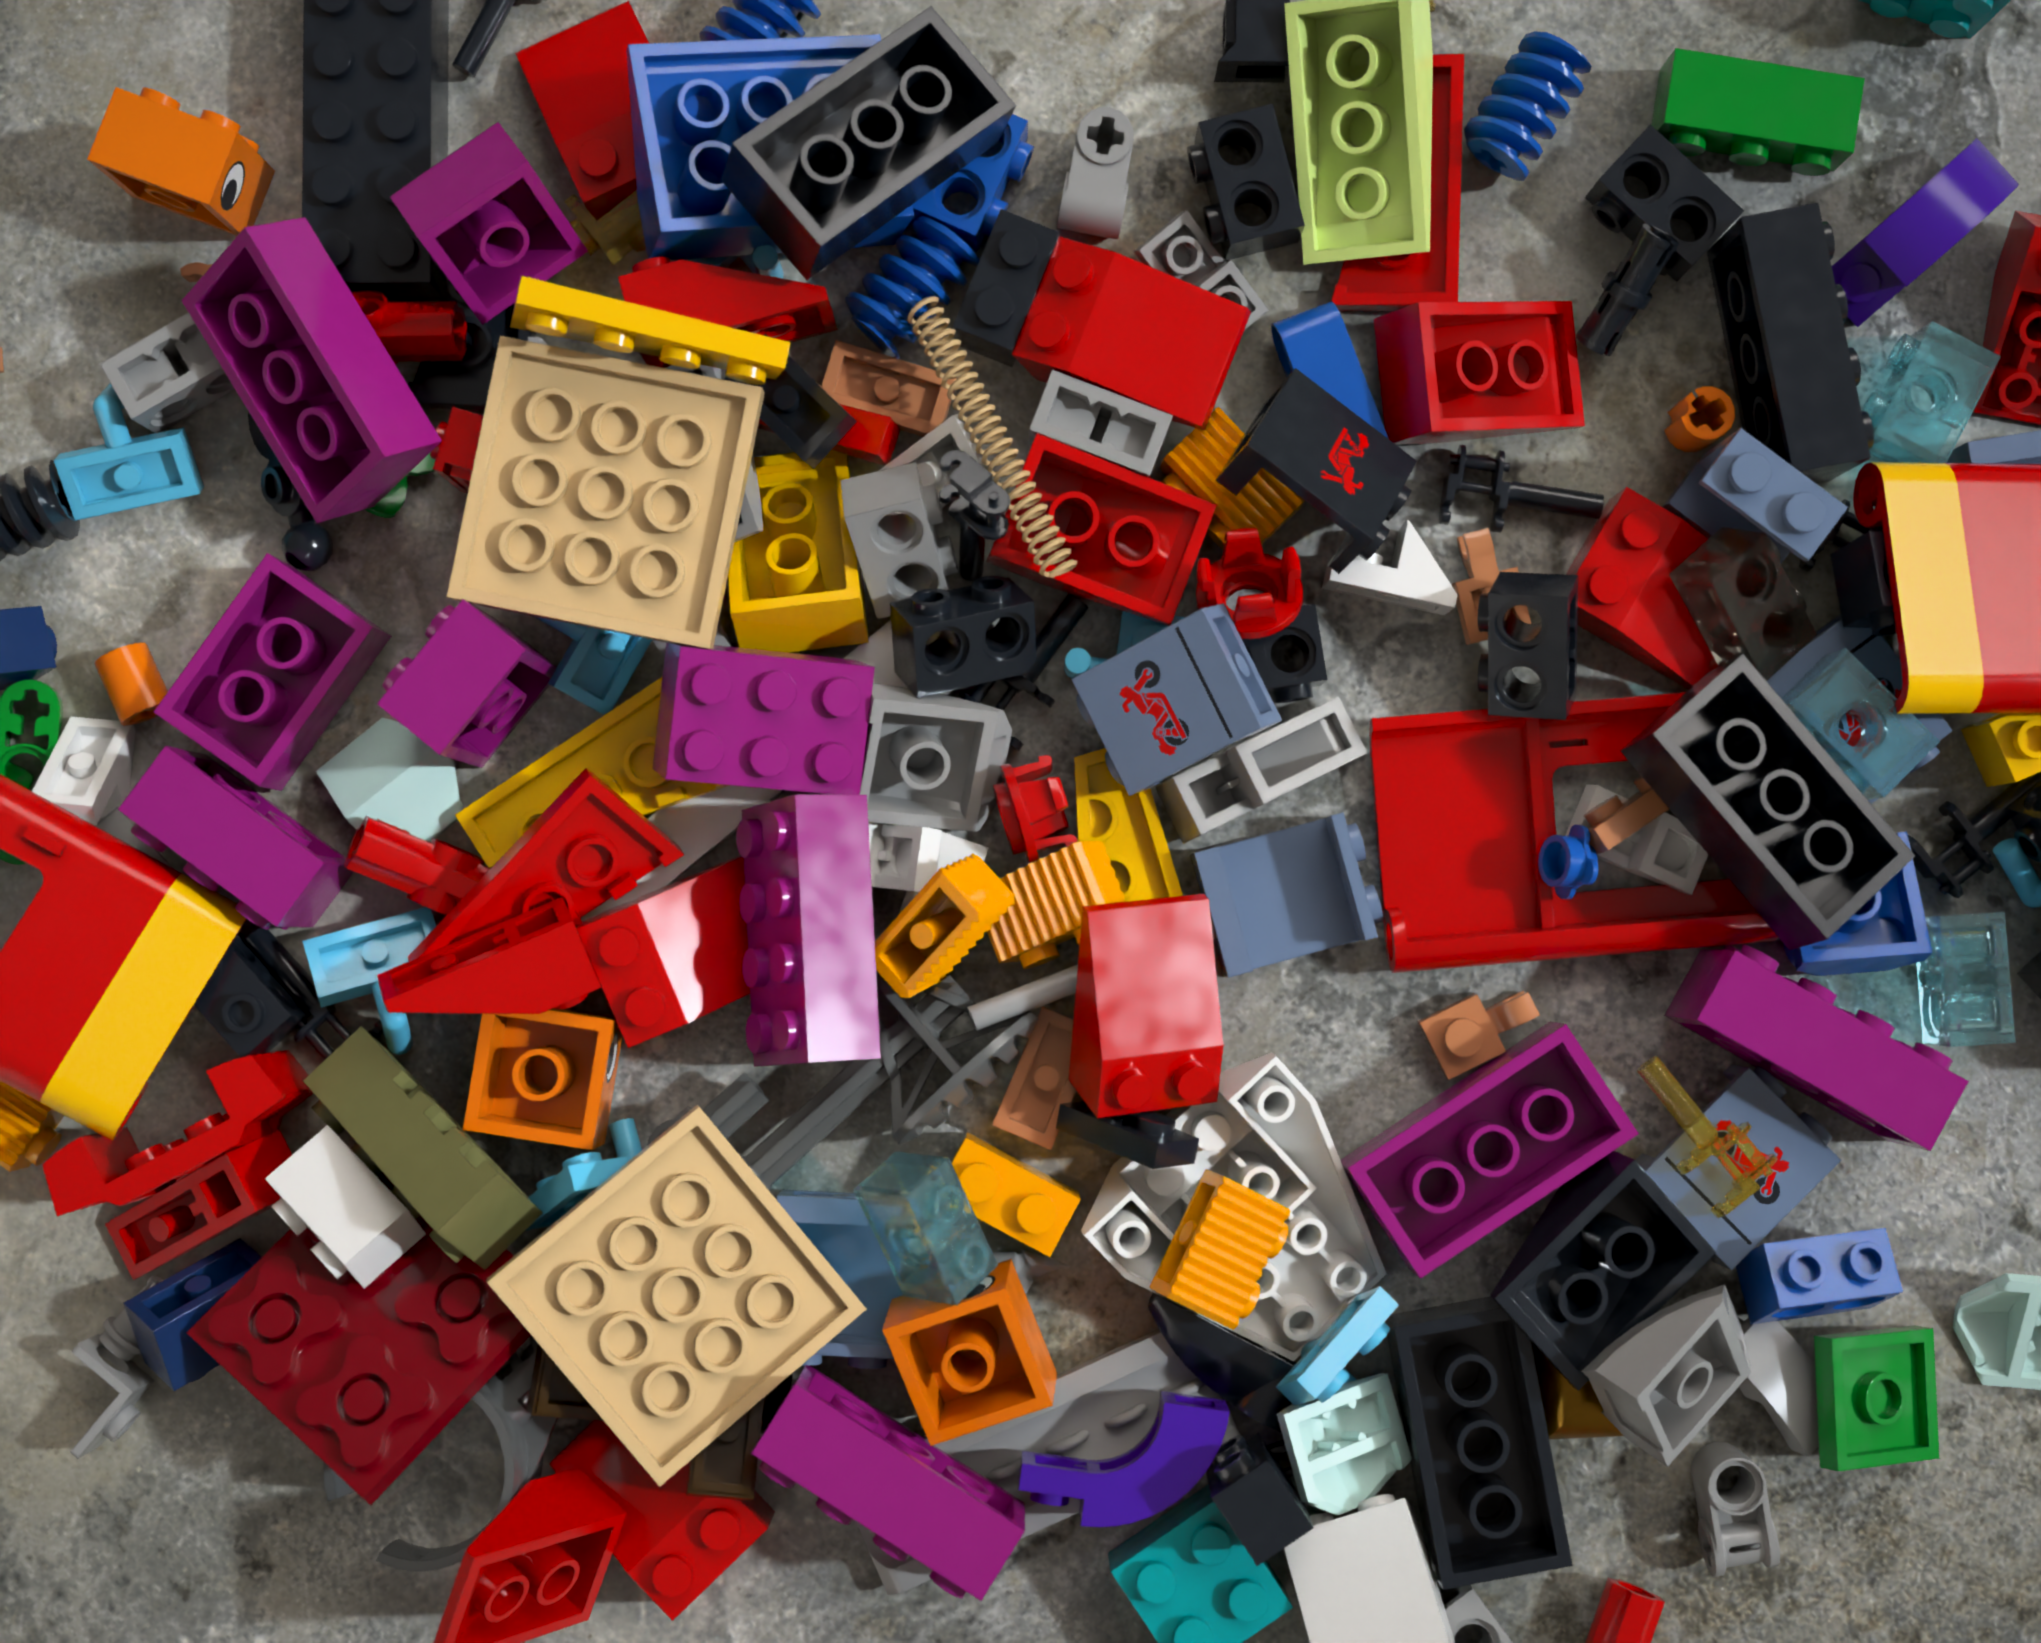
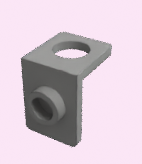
[70,1334,155,1459]

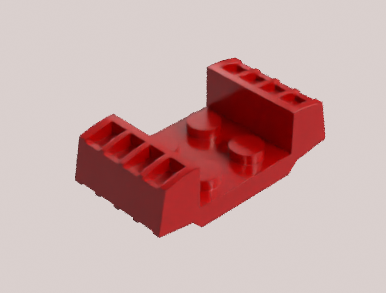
[42,1050,314,1216]

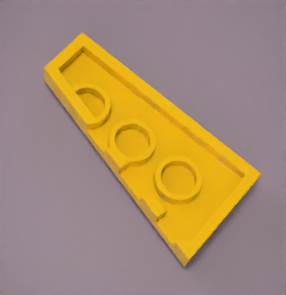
[510,276,790,385]
[455,676,730,868]
[1074,748,1183,902]

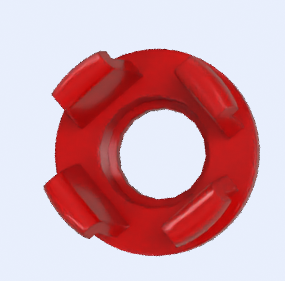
[1196,528,1303,639]
[993,755,1077,864]

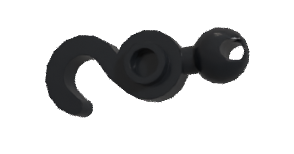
[248,411,333,571]

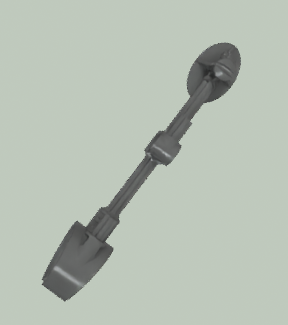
[323,971,1039,1572]

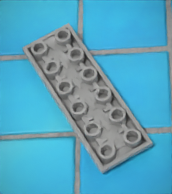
[856,1329,1240,1596]

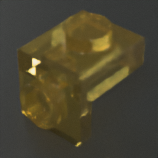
[564,190,646,265]

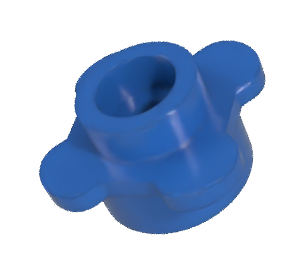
[1538,825,1599,899]

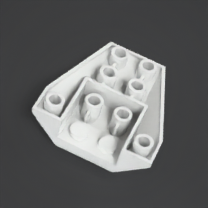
[1081,1052,1387,1361]

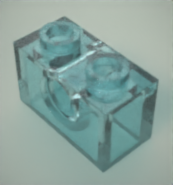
[1861,321,2001,463]
[1782,648,1940,800]
[853,1151,998,1305]

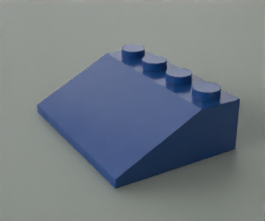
[626,34,914,260]

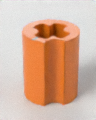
[1664,386,1735,452]
[94,643,168,726]

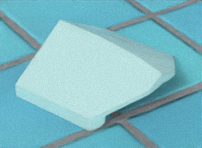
[316,717,463,842]
[1953,1273,2041,1390]
[1277,1373,1412,1516]

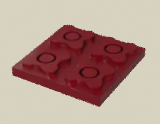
[187,1172,531,1506]

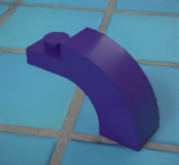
[1832,138,2019,327]
[1018,1391,1230,1527]

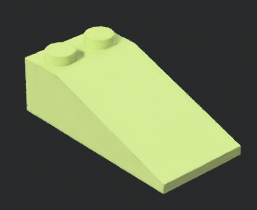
[1284,0,1433,265]

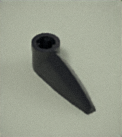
[1148,1292,1297,1432]

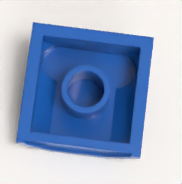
[1784,831,1933,976]

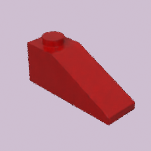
[377,897,601,1014]
[105,1130,292,1281]

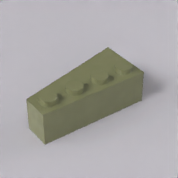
[303,1026,543,1270]

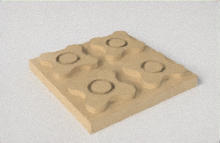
[447,336,765,649]
[487,1104,867,1487]

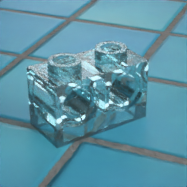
[1916,912,2016,1047]

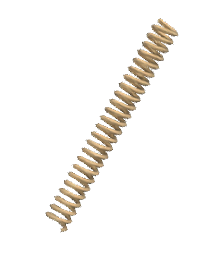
[907,296,1078,578]

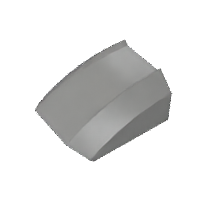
[860,683,1012,832]
[1582,1285,1751,1467]

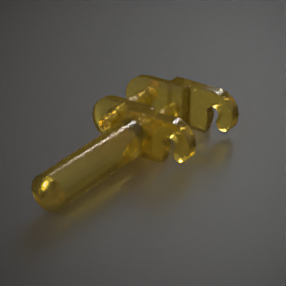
[1637,1056,1778,1218]

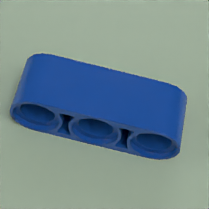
[1271,301,1389,439]

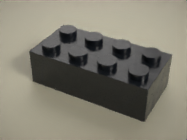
[721,6,1017,280]
[1707,203,1874,484]
[1621,654,1915,950]
[1385,1296,1573,1590]

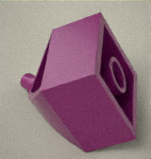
[390,122,588,325]

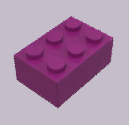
[154,553,392,791]
[377,599,557,768]
[653,642,875,795]
[118,745,354,930]

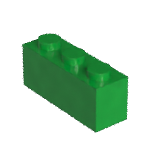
[1651,48,1865,176]

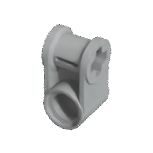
[1057,107,1134,240]
[1691,1442,1780,1577]

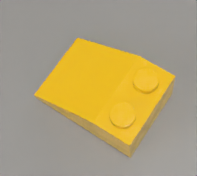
[728,450,869,653]

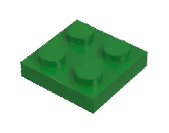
[1814,1325,1940,1472]

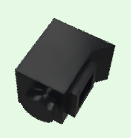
[1214,0,1290,83]

